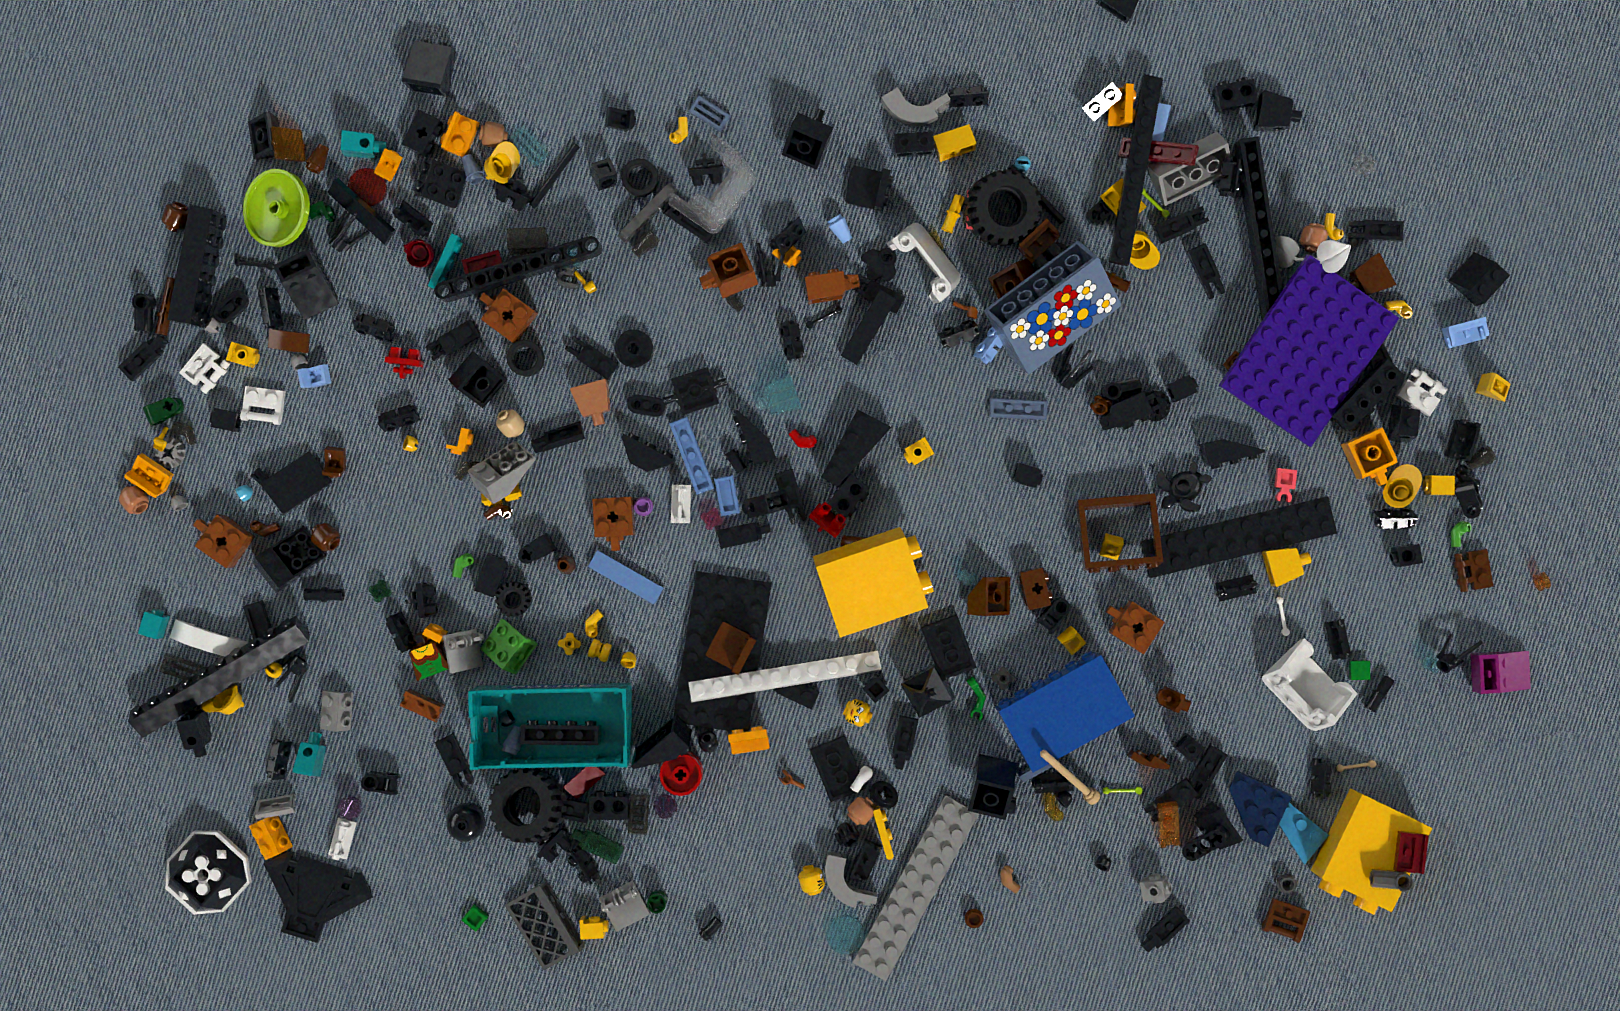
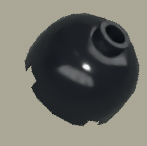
[446,803,486,842]

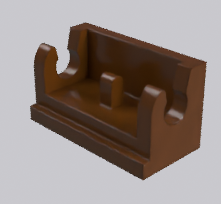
[1017,219,1060,264]

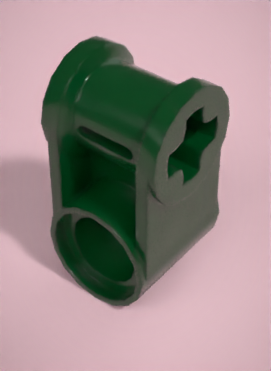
[142,397,184,426]

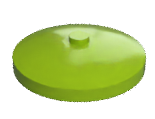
[243,169,310,247]

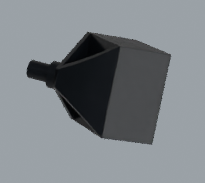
[782,108,834,170]
[901,662,955,718]

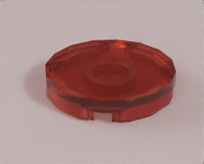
[348,168,387,207]

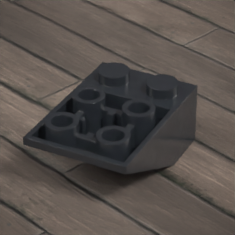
[273,249,339,320]
[253,526,326,593]

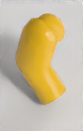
[1324,213,1344,240]
[585,609,604,638]

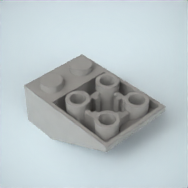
[468,441,536,504]

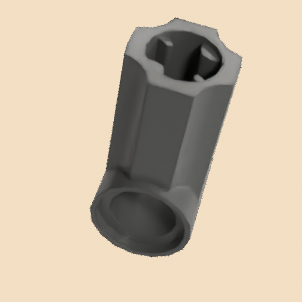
[1369,869,1413,892]

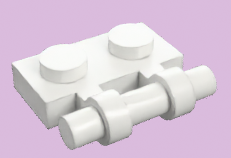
[179,343,230,394]
[1396,368,1447,416]

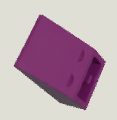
[1470,650,1531,694]

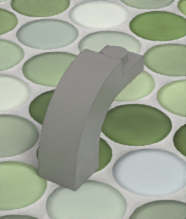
[880,87,951,126]
[825,851,878,908]

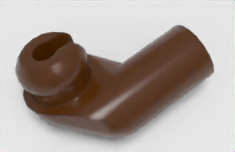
[483,503,512,521]
[250,520,281,537]

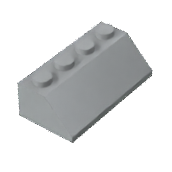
[1148,132,1231,206]

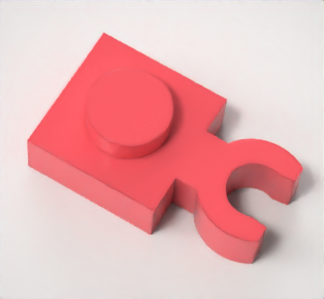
[1274,468,1297,502]

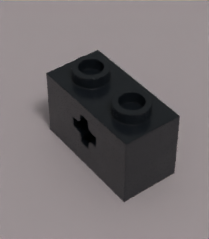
[402,109,443,158]

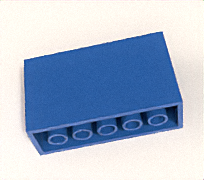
[995,651,1135,773]

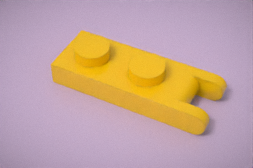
[872,806,894,860]

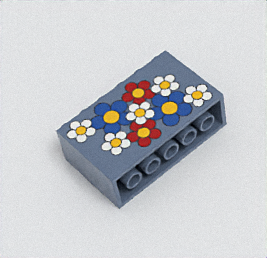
[984,241,1122,375]

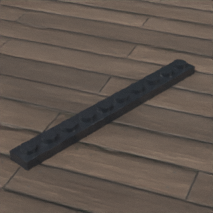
[1108,74,1163,266]

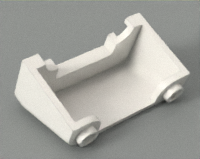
[886,223,961,304]
[1262,638,1357,731]

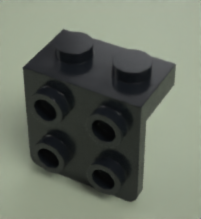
[413,159,466,208]
[845,166,893,211]

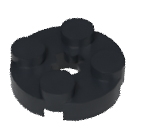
[615,329,654,368]

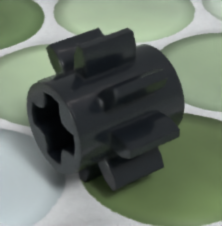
[834,822,860,847]

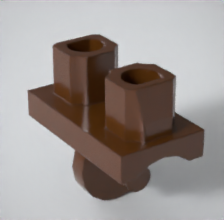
[1156,686,1191,713]

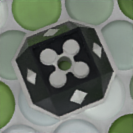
[165,830,252,915]

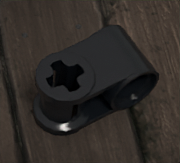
[1455,479,1483,519]
[518,533,557,564]
[1036,597,1070,634]
[361,771,400,795]

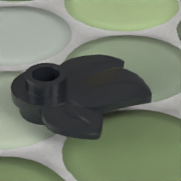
[861,248,896,282]

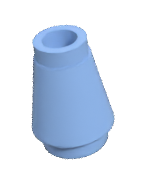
[828,214,852,244]

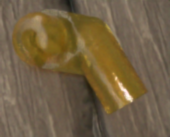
[1044,794,1064,821]

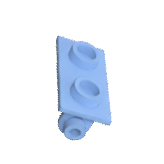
[973,327,1003,365]

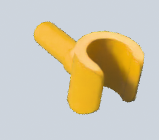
[574,271,597,293]
[153,427,168,452]

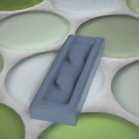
[989,398,1048,420]

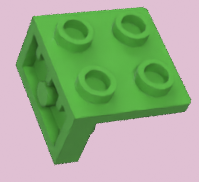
[481,618,538,675]

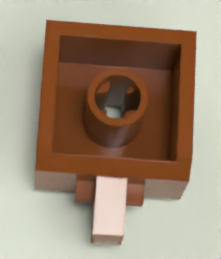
[699,242,758,298]
[805,269,860,304]
[479,288,538,343]
[592,497,635,551]
[193,514,255,568]
[1105,600,1165,654]

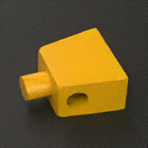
[1262,548,1312,587]

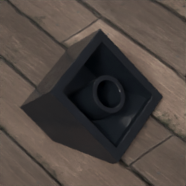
[1447,252,1510,306]
[448,351,508,408]
[1193,802,1243,850]

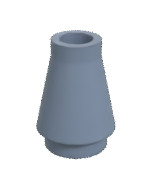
[461,154,484,185]
[502,725,521,756]

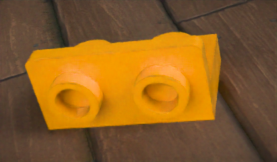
[440,111,480,157]

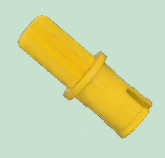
[941,194,965,233]

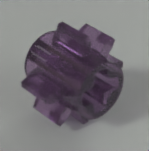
[653,794,677,819]
[337,796,363,820]

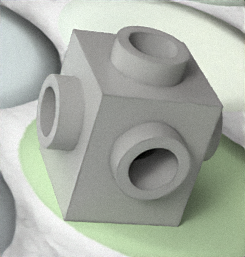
[1140,874,1172,903]

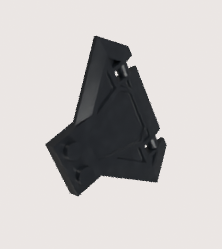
[263,851,373,943]

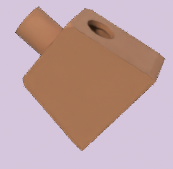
[570,379,611,426]

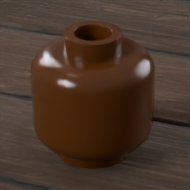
[161,201,189,232]
[311,523,340,551]

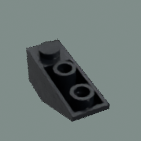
[733,410,776,466]
[1199,439,1265,469]

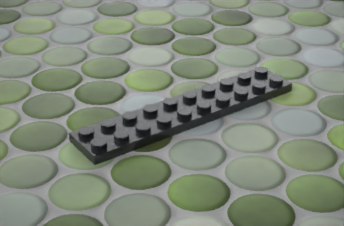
[1141,496,1337,578]

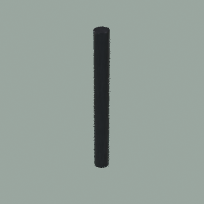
[529,143,580,209]
[1008,164,1066,225]

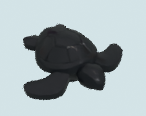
[1156,462,1212,512]

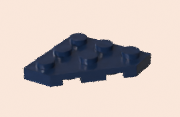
[1229,771,1292,847]

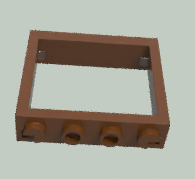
[1076,493,1163,574]

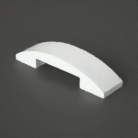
[170,619,248,656]

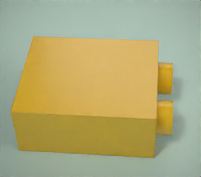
[813,527,934,638]
[1311,788,1432,915]

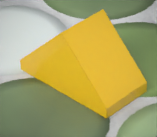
[1475,372,1511,402]

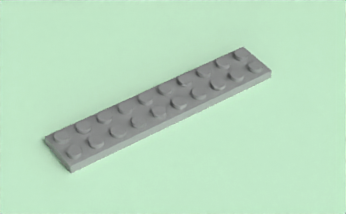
[852,794,979,981]

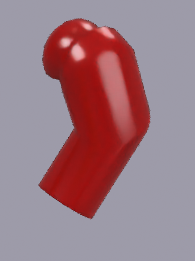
[788,428,817,448]

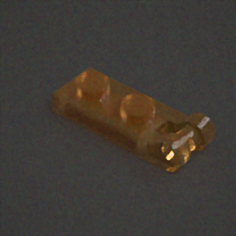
[1157,801,1180,848]

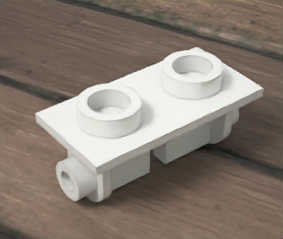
[671,485,691,523]
[328,817,357,860]

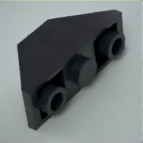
[622,432,676,472]

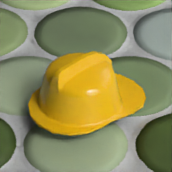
[484,141,520,184]
[1130,230,1160,270]
[1383,464,1422,508]
[201,685,245,715]

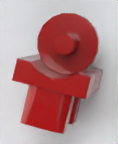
[384,347,424,379]
[808,502,846,538]

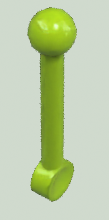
[1142,188,1170,218]
[1102,786,1143,795]

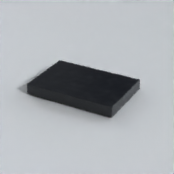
[260,451,332,515]
[921,614,977,679]
[809,734,866,802]

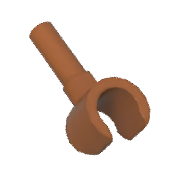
[953,301,978,319]
[778,770,805,789]

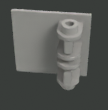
[443,629,484,674]
[599,880,650,932]

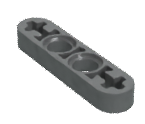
[618,183,677,243]

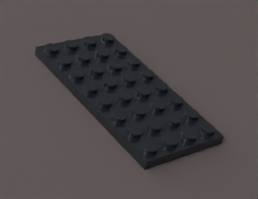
[673,571,772,732]

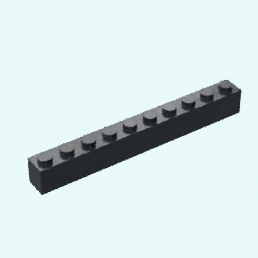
[1234,136,1283,320]
[128,616,309,738]

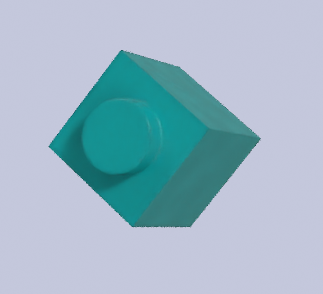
[138,609,170,639]

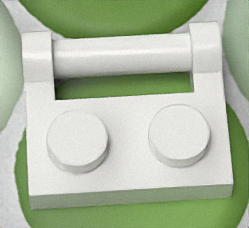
[240,386,286,425]

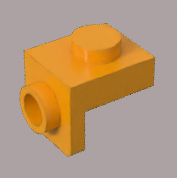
[374,148,403,181]
[772,246,802,268]
[445,428,474,455]
[422,623,448,643]

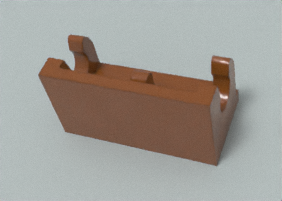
[400,689,445,722]

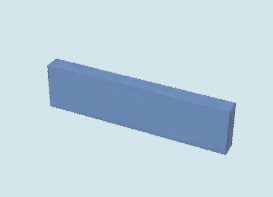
[669,417,715,495]
[588,550,664,605]

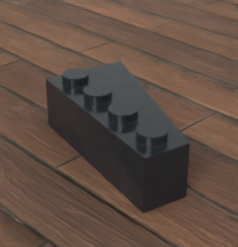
[821,409,892,486]

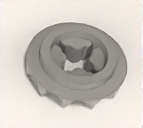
[154,438,185,468]

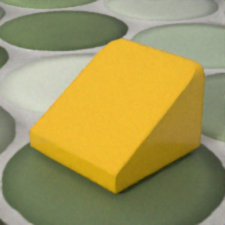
[1099,533,1124,560]
[1057,626,1086,655]

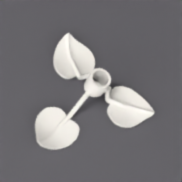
[1275,236,1351,273]

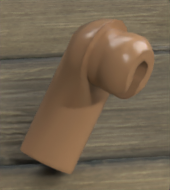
[1000,865,1021,894]

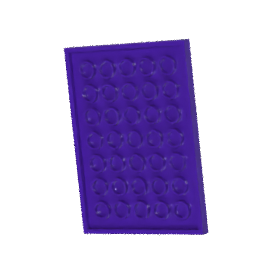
[1218,254,1399,447]

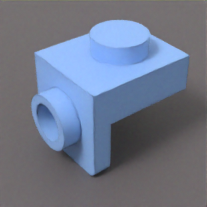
[297,364,331,388]

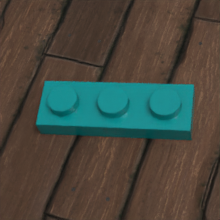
[428,233,463,289]

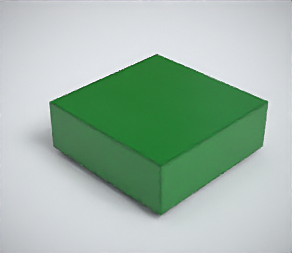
[1349,660,1370,680]
[461,904,489,932]

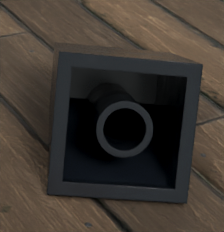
[402,39,456,97]
[968,754,1017,820]

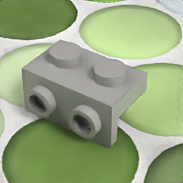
[320,690,353,732]

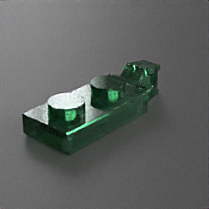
[571,828,625,864]

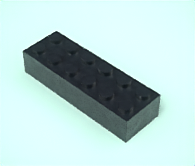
[167,205,227,328]

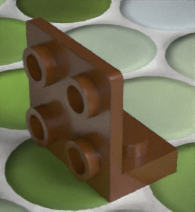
[706,622,757,675]

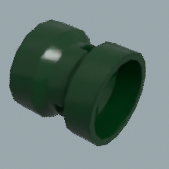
[647,890,668,914]

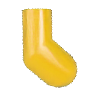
[669,117,688,144]
[1384,300,1413,319]

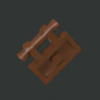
[1453,549,1494,592]

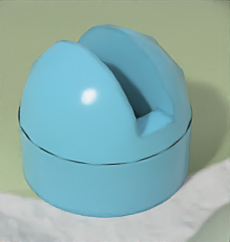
[1015,156,1031,172]
[235,485,253,502]

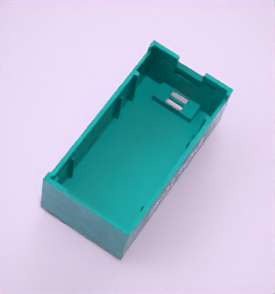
[468,683,633,770]

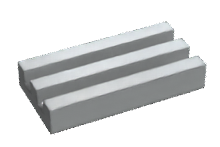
[255,794,297,820]

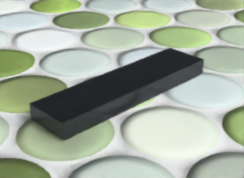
[327,178,395,245]
[841,289,897,365]

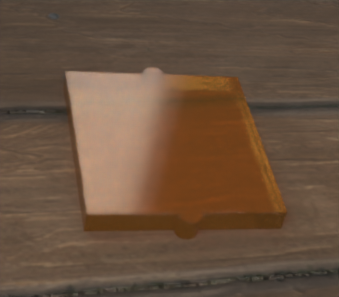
[271,126,306,162]

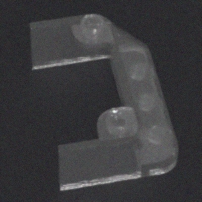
[669,134,756,234]

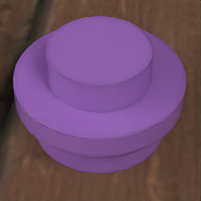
[634,497,653,516]

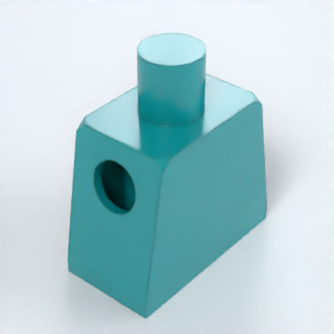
[341,130,387,158]
[292,731,326,776]

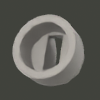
[204,316,221,333]
[290,354,308,370]
[170,495,188,511]

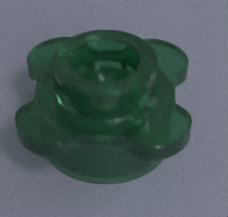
[369,580,392,603]

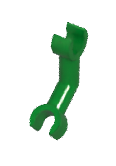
[967,676,986,721]

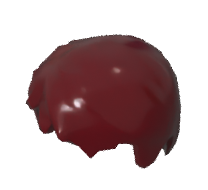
[404,239,434,268]

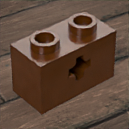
[1018,567,1053,610]

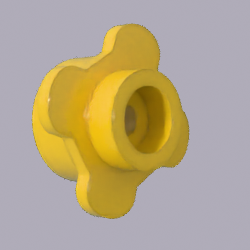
[558,632,581,655]

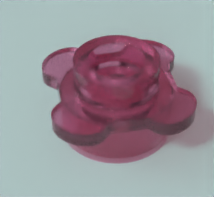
[701,508,723,530]

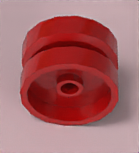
[659,751,704,796]

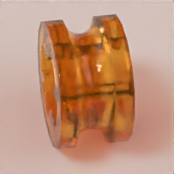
[1533,572,1551,591]

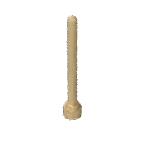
[1040,750,1100,805]

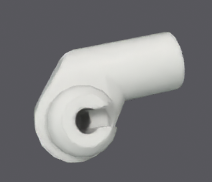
[850,766,873,793]

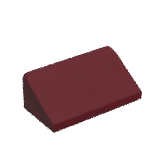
[563,767,606,799]

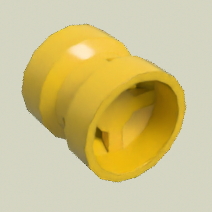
[587,638,612,663]

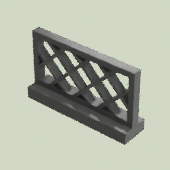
[505,880,585,970]

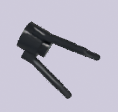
[328,211,369,252]
[757,243,785,287]
[1057,346,1094,390]
[1436,634,1483,673]
[267,654,308,703]

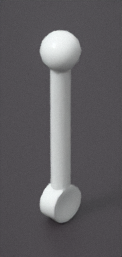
[1276,597,1290,636]

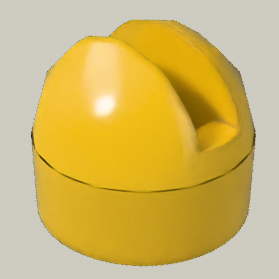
[403,435,419,452]
[620,652,636,669]
[265,662,283,678]

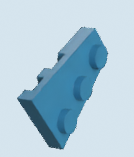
[1279,803,1329,865]

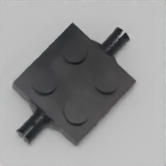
[663,367,727,416]

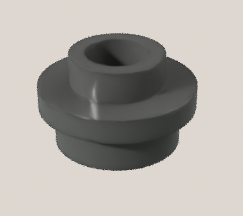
[1276,874,1296,894]

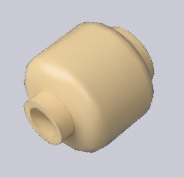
[496,409,525,438]

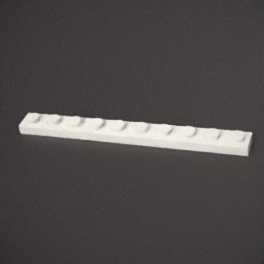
[688,651,881,702]

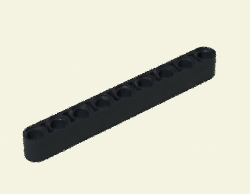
[434,236,603,303]

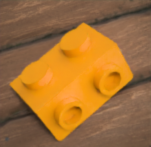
[1107,83,1136,127]
[124,453,174,498]
[728,726,770,754]
[249,816,293,860]

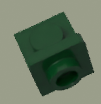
[308,201,335,222]

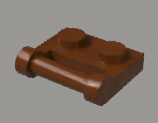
[1261,897,1311,943]

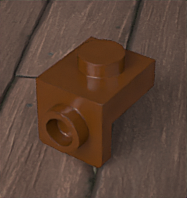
[322,446,346,478]

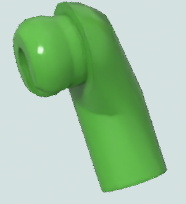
[1451,521,1472,547]
[452,553,474,578]

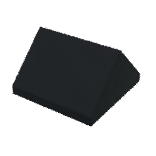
[248,112,284,160]

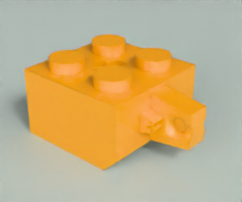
[1341,427,1397,486]

